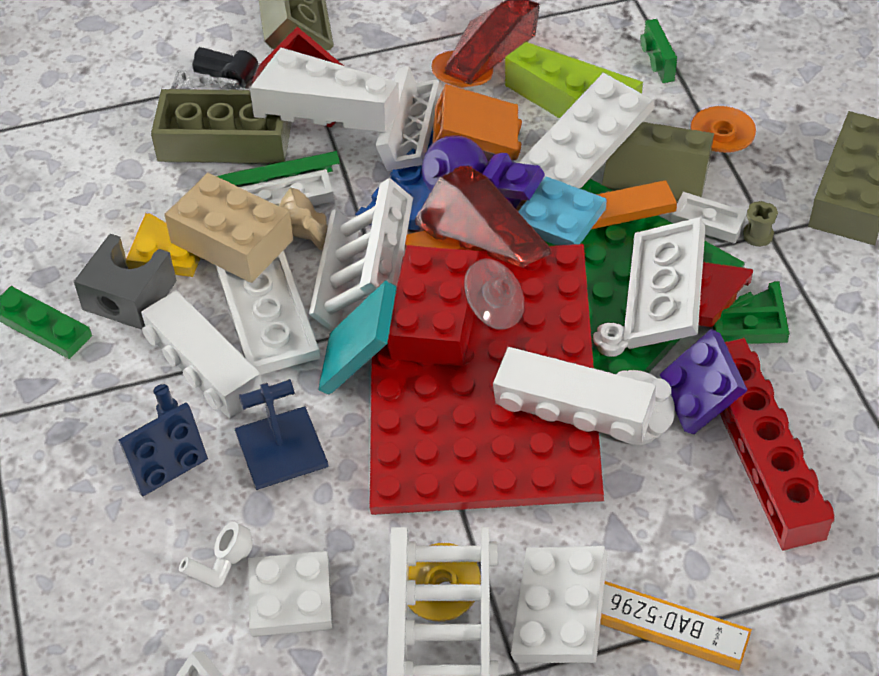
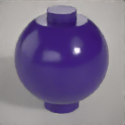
[422,135,488,202]

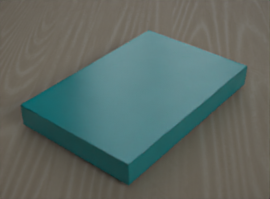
[318,280,396,395]

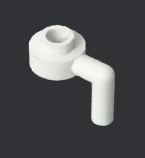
[179,521,253,588]

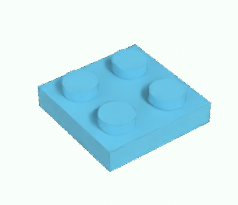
[513,177,607,246]

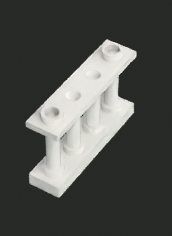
[309,178,413,332]
[387,527,498,676]

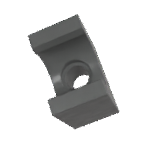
[73,234,177,330]

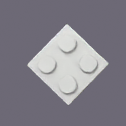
[248,551,333,637]

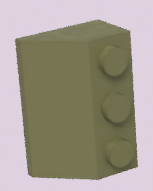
[258,0,334,51]
[602,122,714,203]

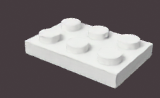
[511,546,608,663]

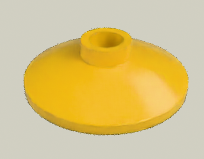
[408,543,481,622]

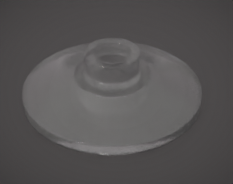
[464,259,524,329]

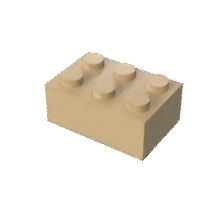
[164,173,294,283]

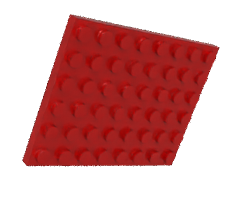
[369,244,604,515]

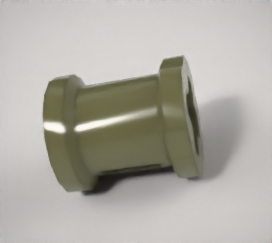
[743,201,778,247]

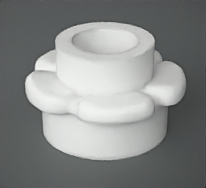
[593,323,628,356]

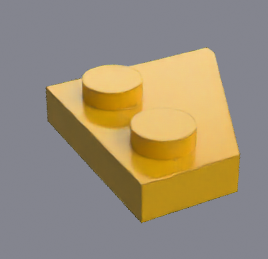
[126,213,200,277]

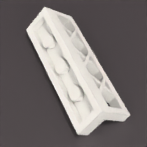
[376,66,443,171]

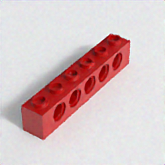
[720,338,835,551]

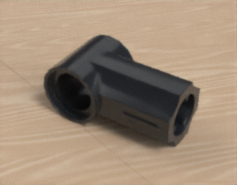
[192,47,259,90]

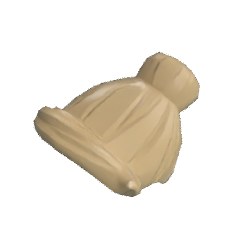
[279,187,328,250]

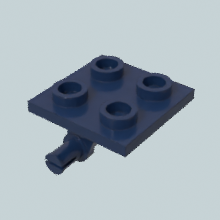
[234,379,329,490]
[118,384,208,497]

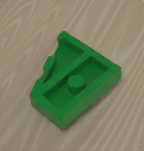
[713,281,790,344]

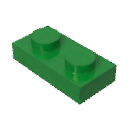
[640,18,677,83]

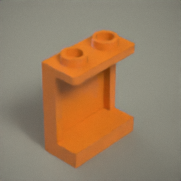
[433,84,522,161]

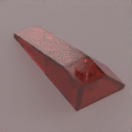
[444,0,540,85]
[415,165,551,267]

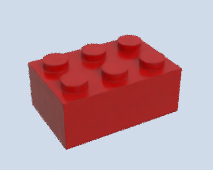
[387,245,482,367]

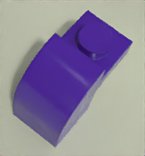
[475,153,545,213]

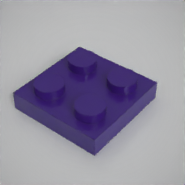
[659,329,747,435]

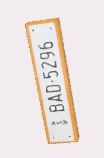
[600,581,752,671]

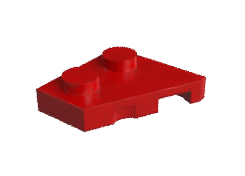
[698,262,753,327]

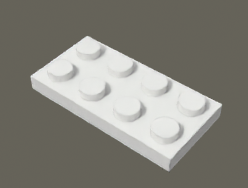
[518,73,655,189]
[623,217,705,349]
[216,250,320,374]

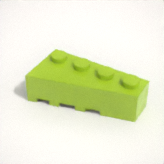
[505,42,643,119]

